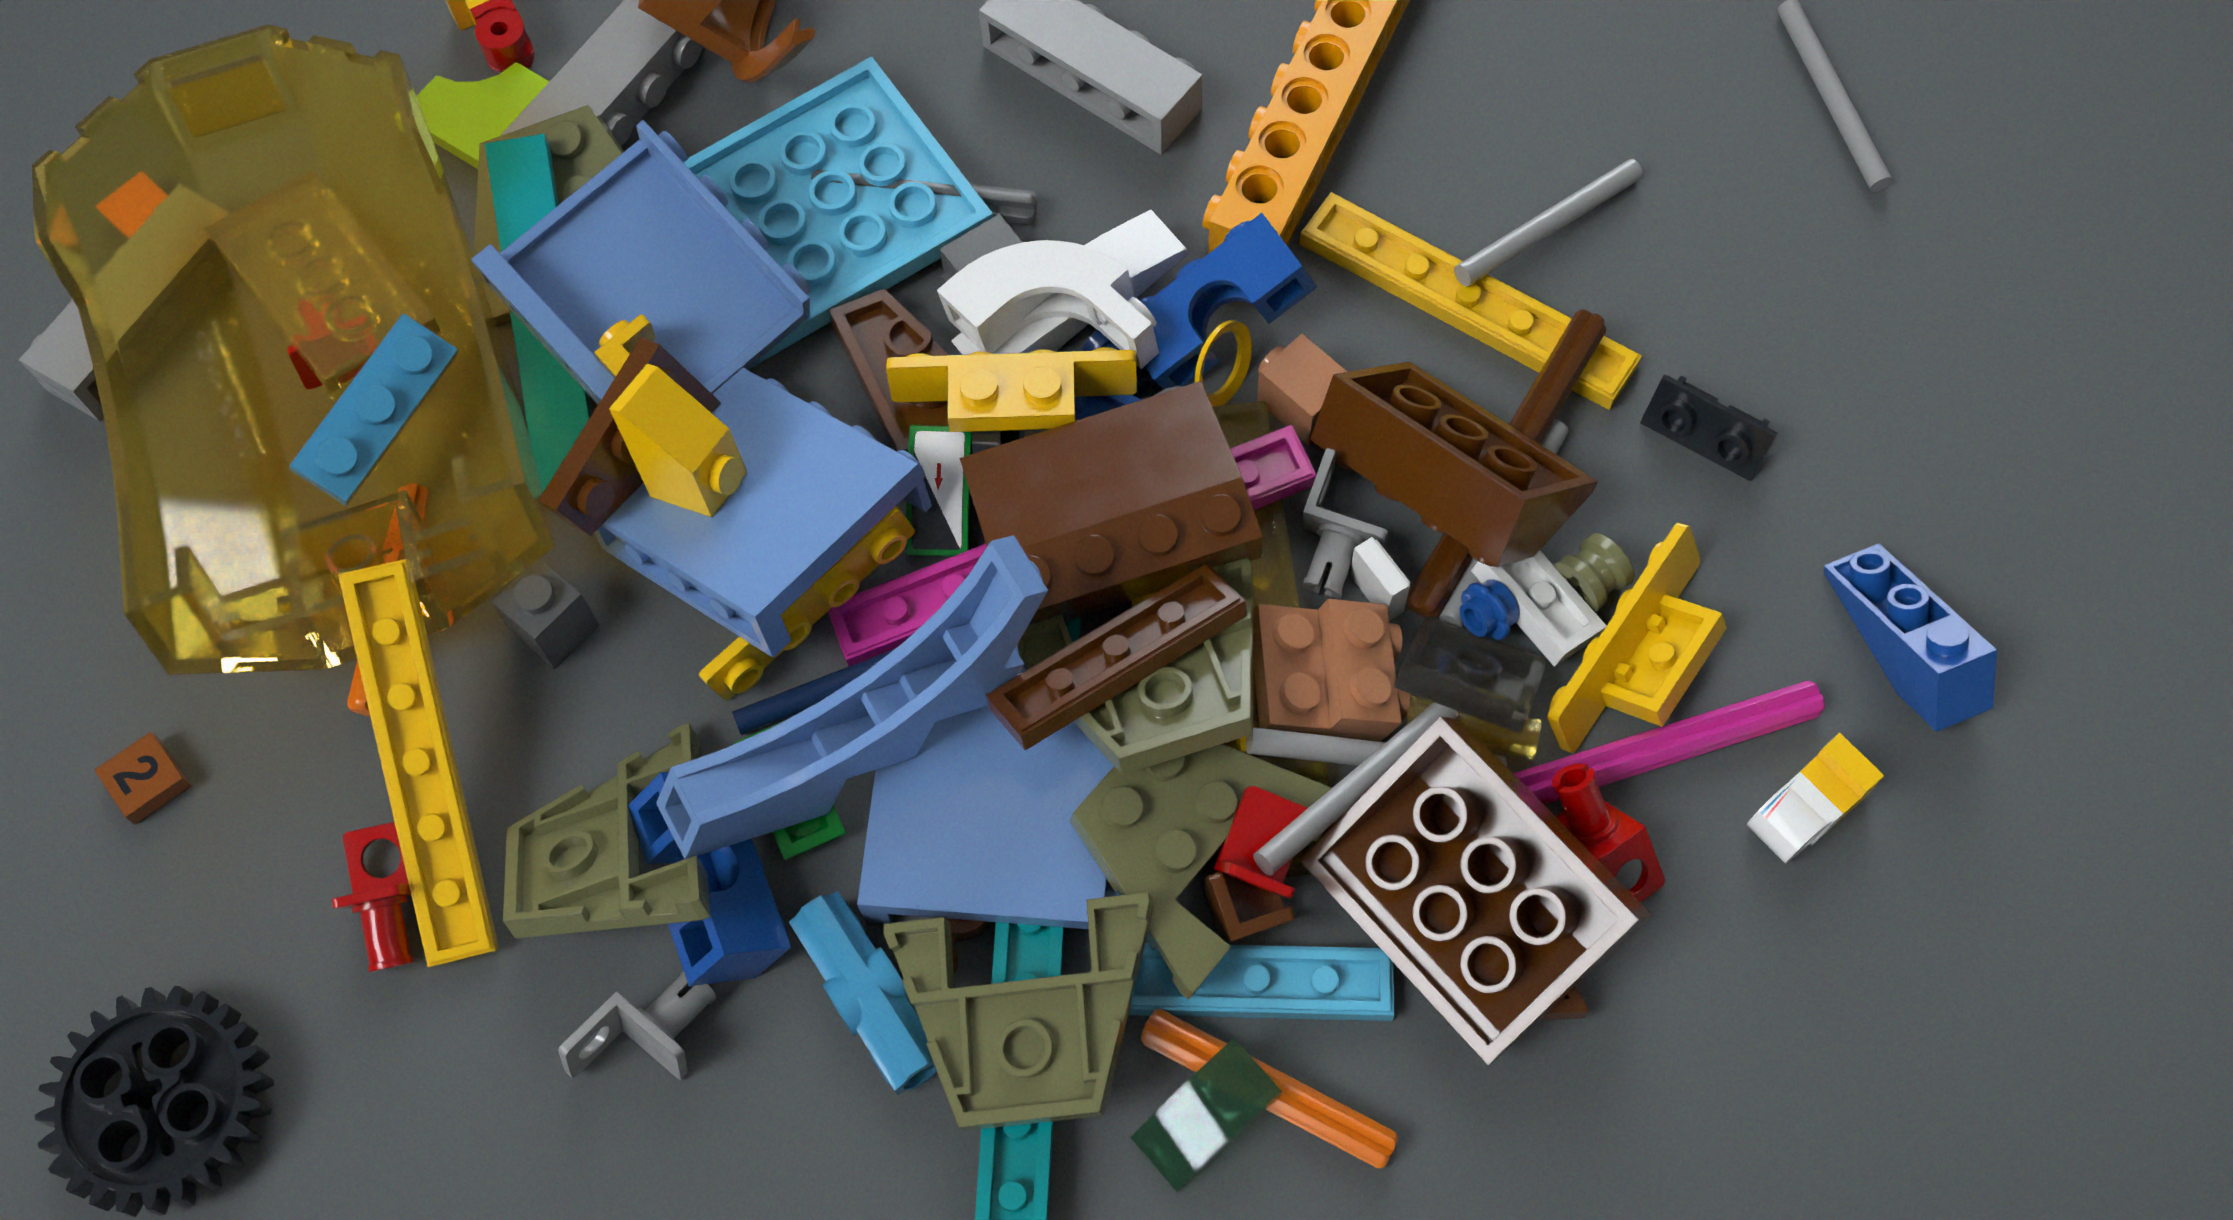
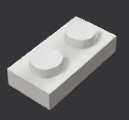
[1471,551,1607,667]

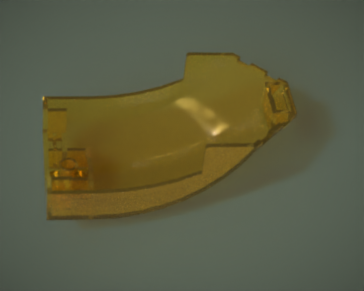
[32,24,555,675]

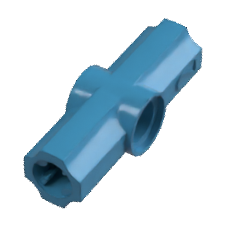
[789,891,937,1096]

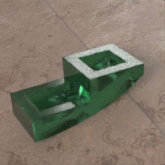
[1130,1038,1282,1193]

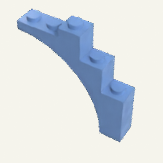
[656,535,1048,859]

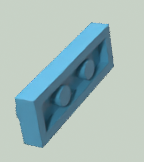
[289,313,458,507]

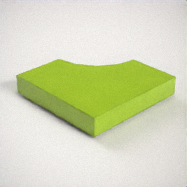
[399,62,550,169]

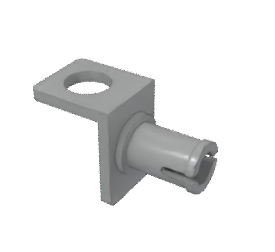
[1302,448,1388,599]
[558,970,716,1080]

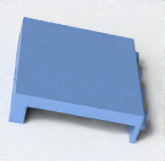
[471,120,811,405]
[595,368,932,658]
[857,667,1121,929]

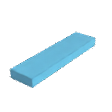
[1128,943,1394,1021]

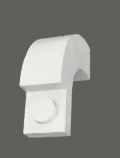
[937,240,1159,369]

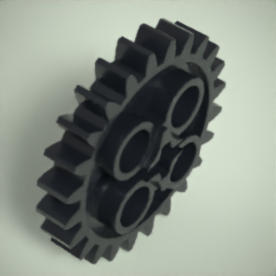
[35,986,274,1217]

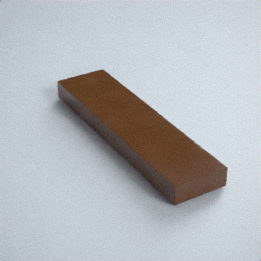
[986,563,1247,751]

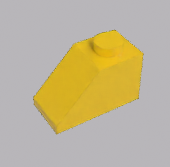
[609,364,747,517]

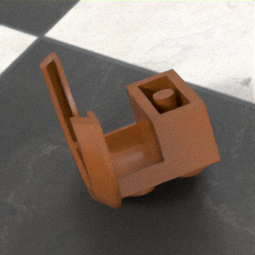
[638,0,815,83]

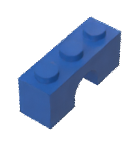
[1140,213,1317,389]
[628,772,791,986]

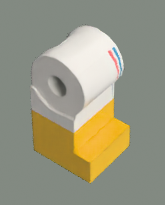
[1747,732,1884,864]

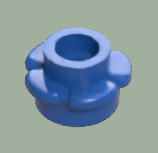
[1460,579,1519,640]

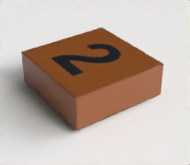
[94,731,192,825]

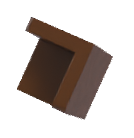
[1201,871,1296,944]

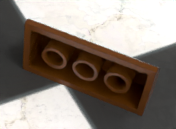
[1310,361,1598,567]

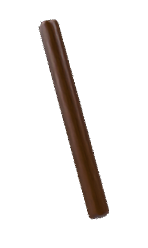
[1406,309,1606,620]

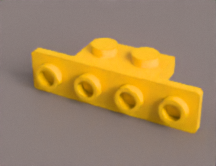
[886,347,1137,432]
[699,506,915,701]
[1547,522,1727,753]

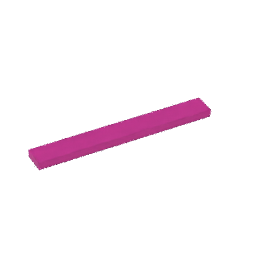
[828,425,1316,666]

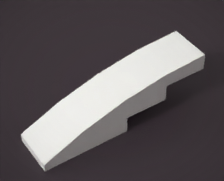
[951,209,1189,355]

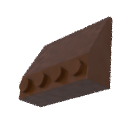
[960,381,1263,624]
[1300,716,1652,1065]

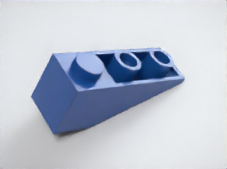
[1824,543,1997,732]

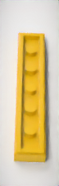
[1299,192,1642,410]
[338,559,499,967]

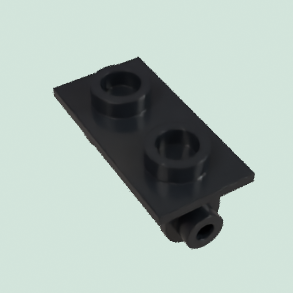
[1640,374,1778,481]

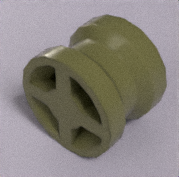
[1553,533,1635,613]

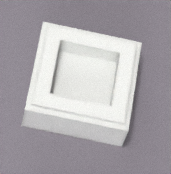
[1349,537,1411,621]

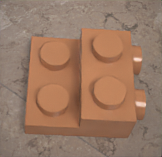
[1253,599,1410,742]

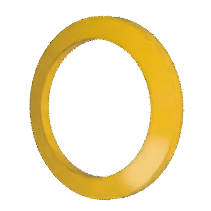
[1195,320,1252,407]

